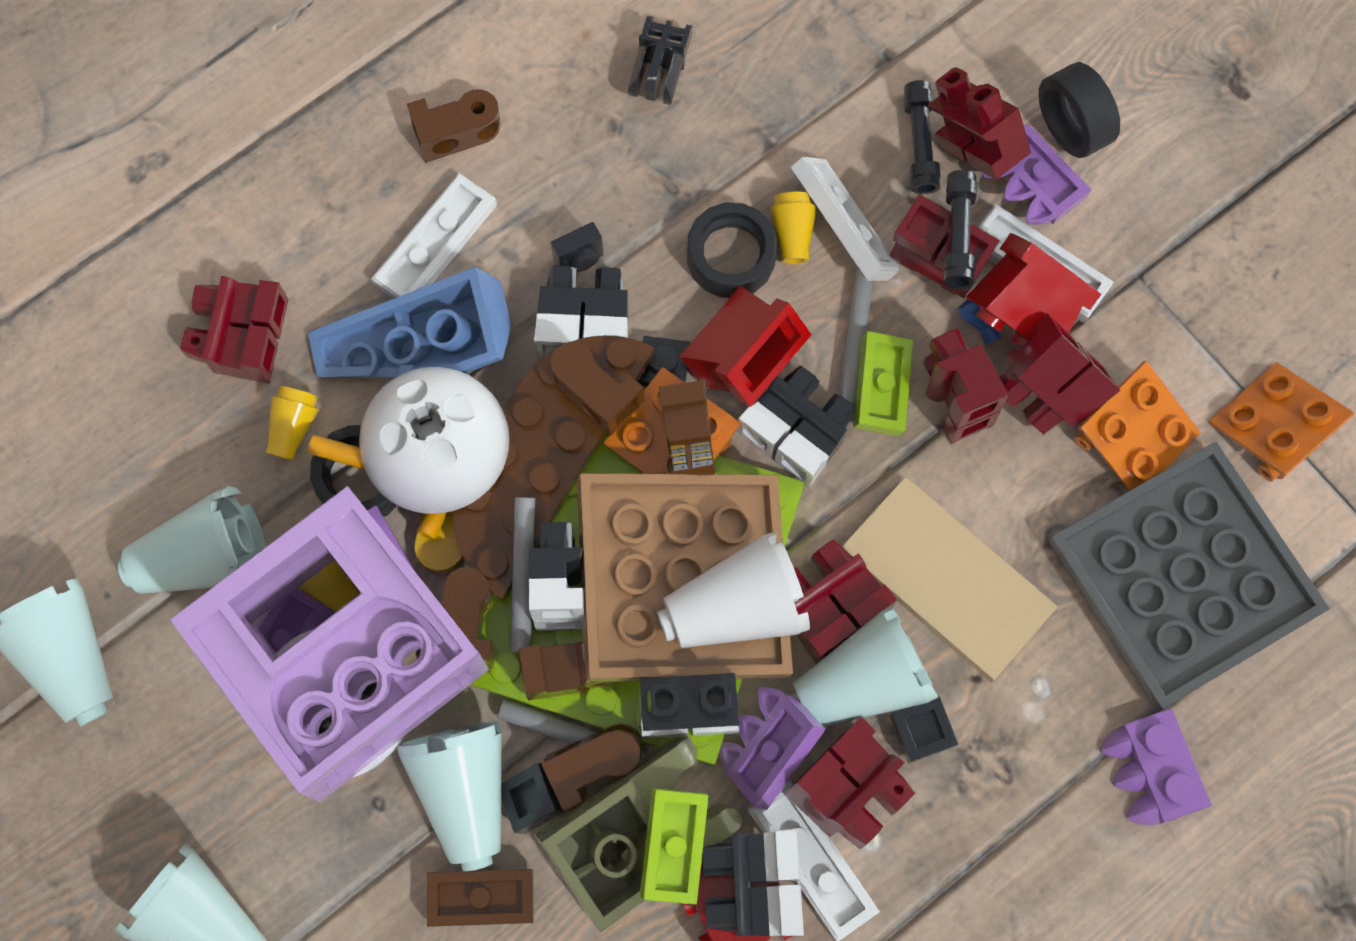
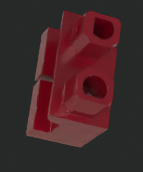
[927,67,1031,180]
[890,194,1000,299]
[180,276,289,384]
[1000,313,1120,435]
[923,329,1009,444]
[794,539,897,664]
[784,716,915,849]

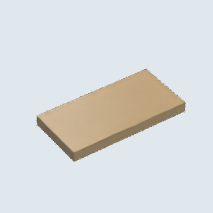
[842,477,1058,683]

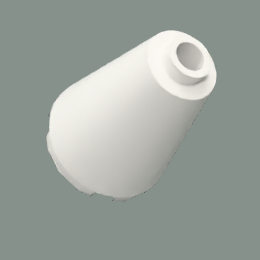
[657,532,810,648]

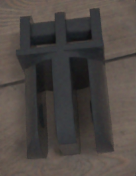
[627,16,693,105]

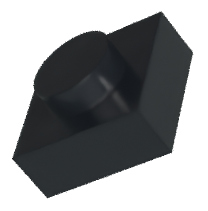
[550,222,604,273]
[638,336,691,387]
[890,696,959,764]
[501,763,566,834]

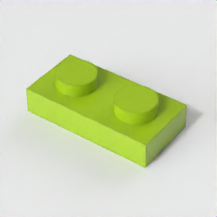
[853,331,913,437]
[640,788,709,905]

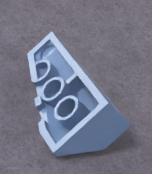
[308,267,512,379]

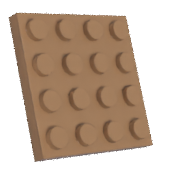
[577,473,793,682]

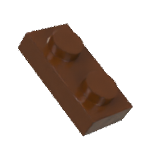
[427,869,534,927]

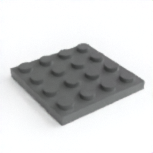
[1047,441,1330,712]

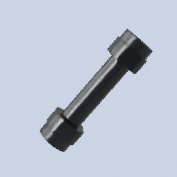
[904,80,941,194]
[943,170,977,289]

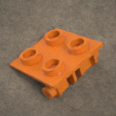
[1075,361,1201,491]
[1209,362,1354,482]
[603,367,741,474]

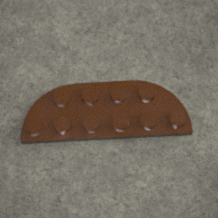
[453,335,655,603]

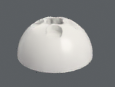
[359,367,509,514]

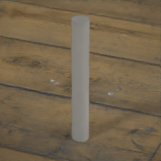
[839,268,873,406]
[510,497,535,652]
[498,699,648,761]

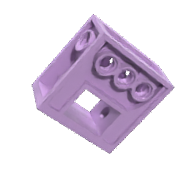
[170,486,489,802]

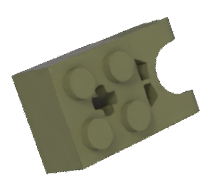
[534,736,742,932]

